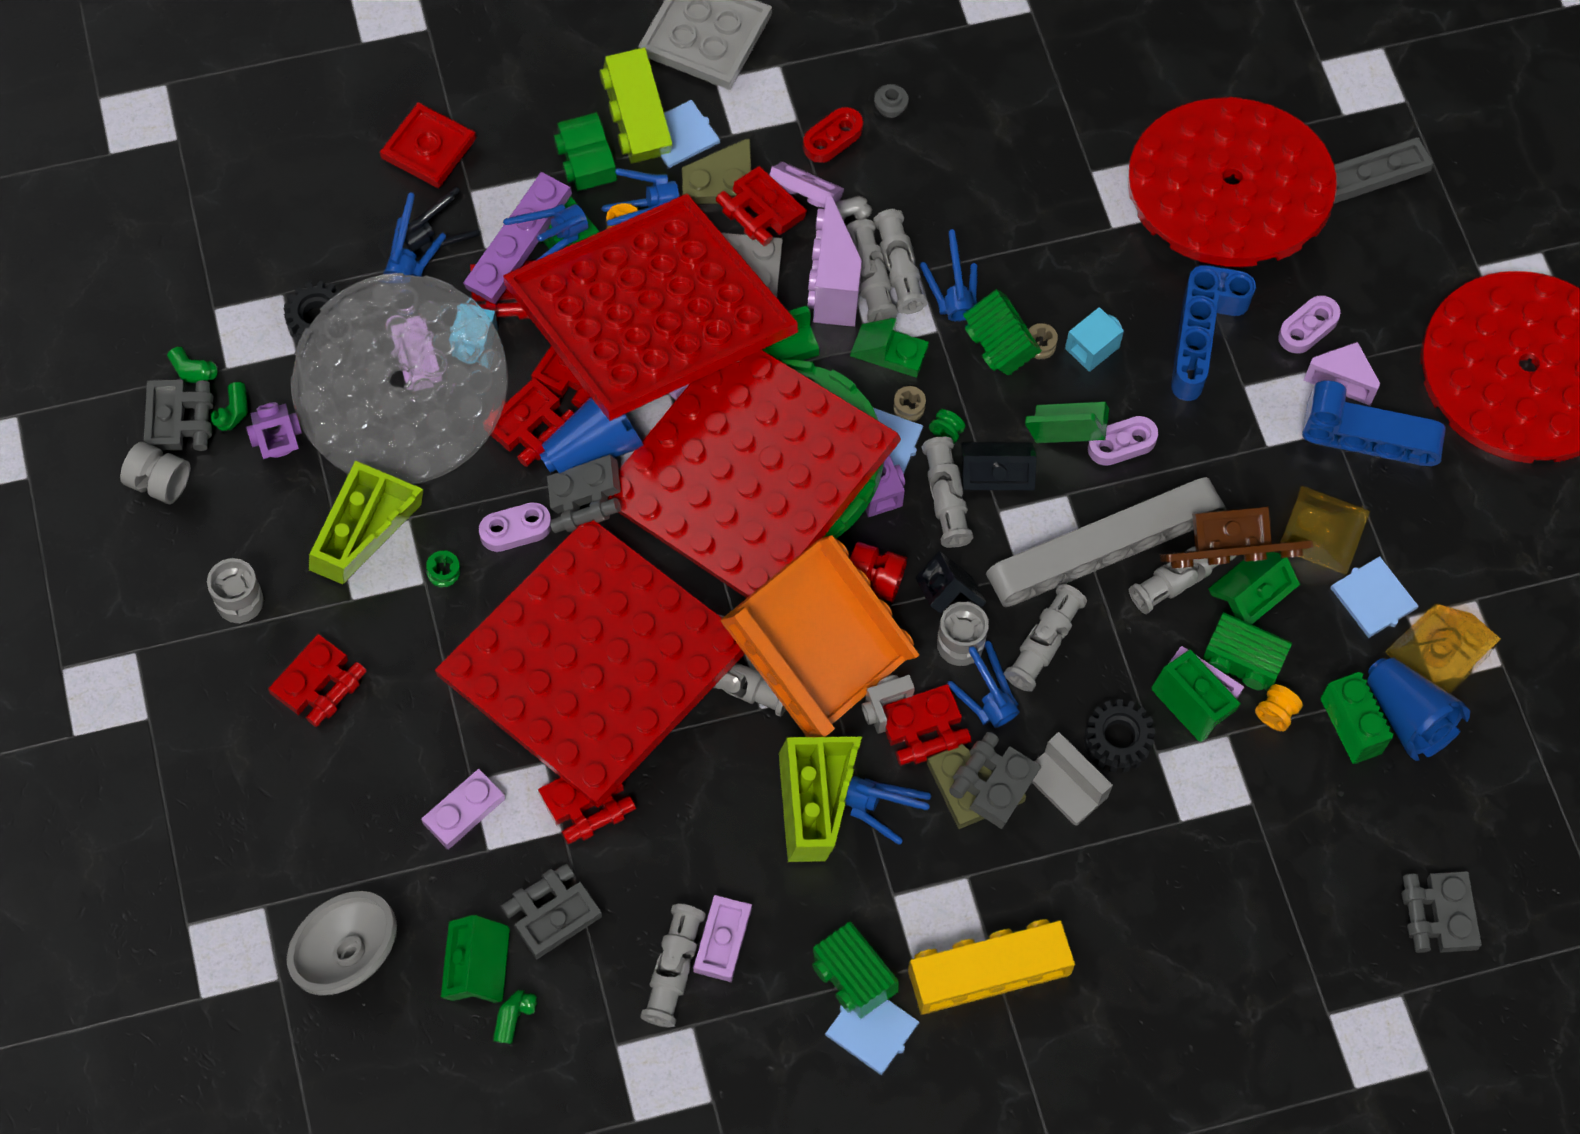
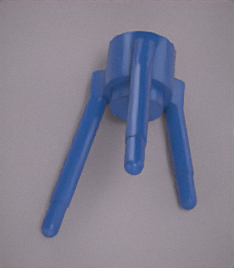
[602,168,679,226]
[384,192,446,284]
[503,204,588,261]
[920,229,977,321]
[947,640,1020,728]
[845,776,931,845]

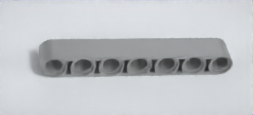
[986,477,1226,607]

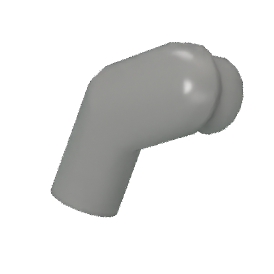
[836,196,872,220]

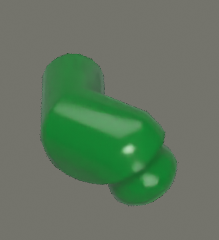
[167,347,218,383]
[211,382,248,431]
[493,990,537,1044]

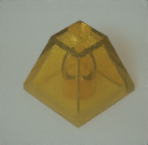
[1280,486,1370,575]
[1385,604,1500,694]

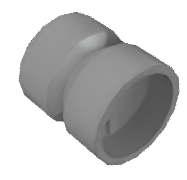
[120,442,190,504]
[207,558,264,623]
[937,602,989,666]

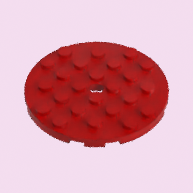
[1128,97,1337,267]
[1420,271,1580,463]

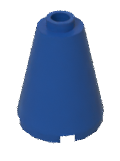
[539,397,644,474]
[1367,658,1470,761]

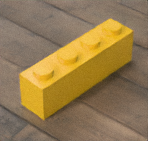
[908,919,1075,1015]

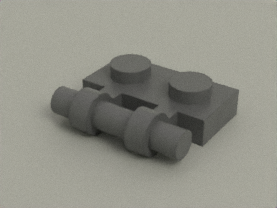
[144,379,213,451]
[547,455,621,533]
[949,732,1042,829]
[501,863,602,960]
[1402,871,1482,953]

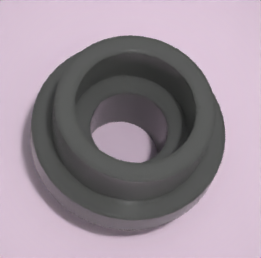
[874,84,908,118]

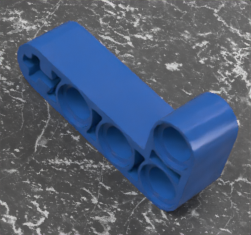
[1171,265,1256,401]
[1302,380,1446,466]

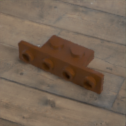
[1160,507,1313,568]

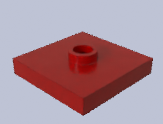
[380,103,476,189]

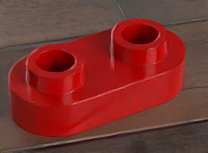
[803,107,863,163]

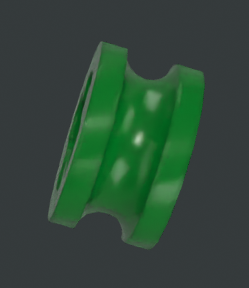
[929,409,966,443]
[426,551,460,587]

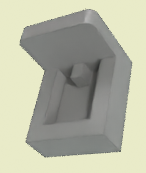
[861,675,915,734]

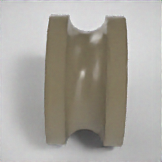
[1029,323,1058,359]
[893,386,926,422]

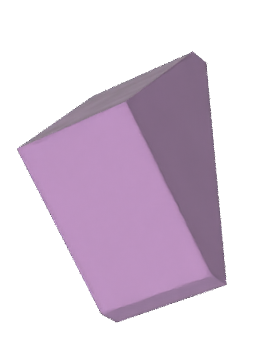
[1303,342,1380,406]

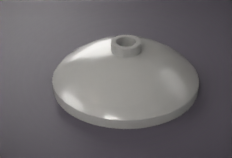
[287,891,397,995]

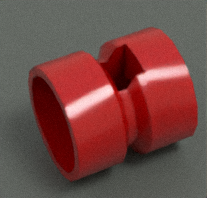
[850,541,908,602]

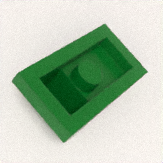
[850,318,929,378]

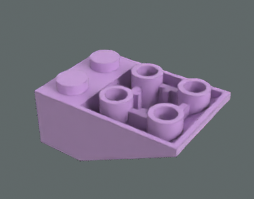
[808,196,862,327]

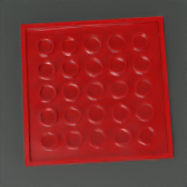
[503,194,798,421]
[608,350,901,598]
[435,521,745,808]

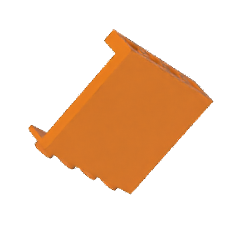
[720,535,919,737]

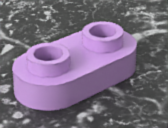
[1278,296,1340,354]
[1088,416,1158,465]
[479,503,551,552]

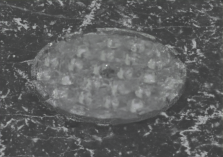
[291,273,508,484]

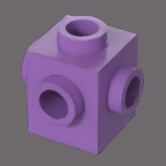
[246,402,302,459]
[865,455,905,517]

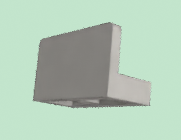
[1032,732,1113,825]

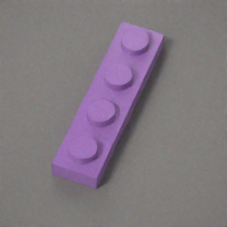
[463,172,572,304]

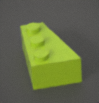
[600,47,673,164]
[309,461,423,584]
[779,737,862,862]

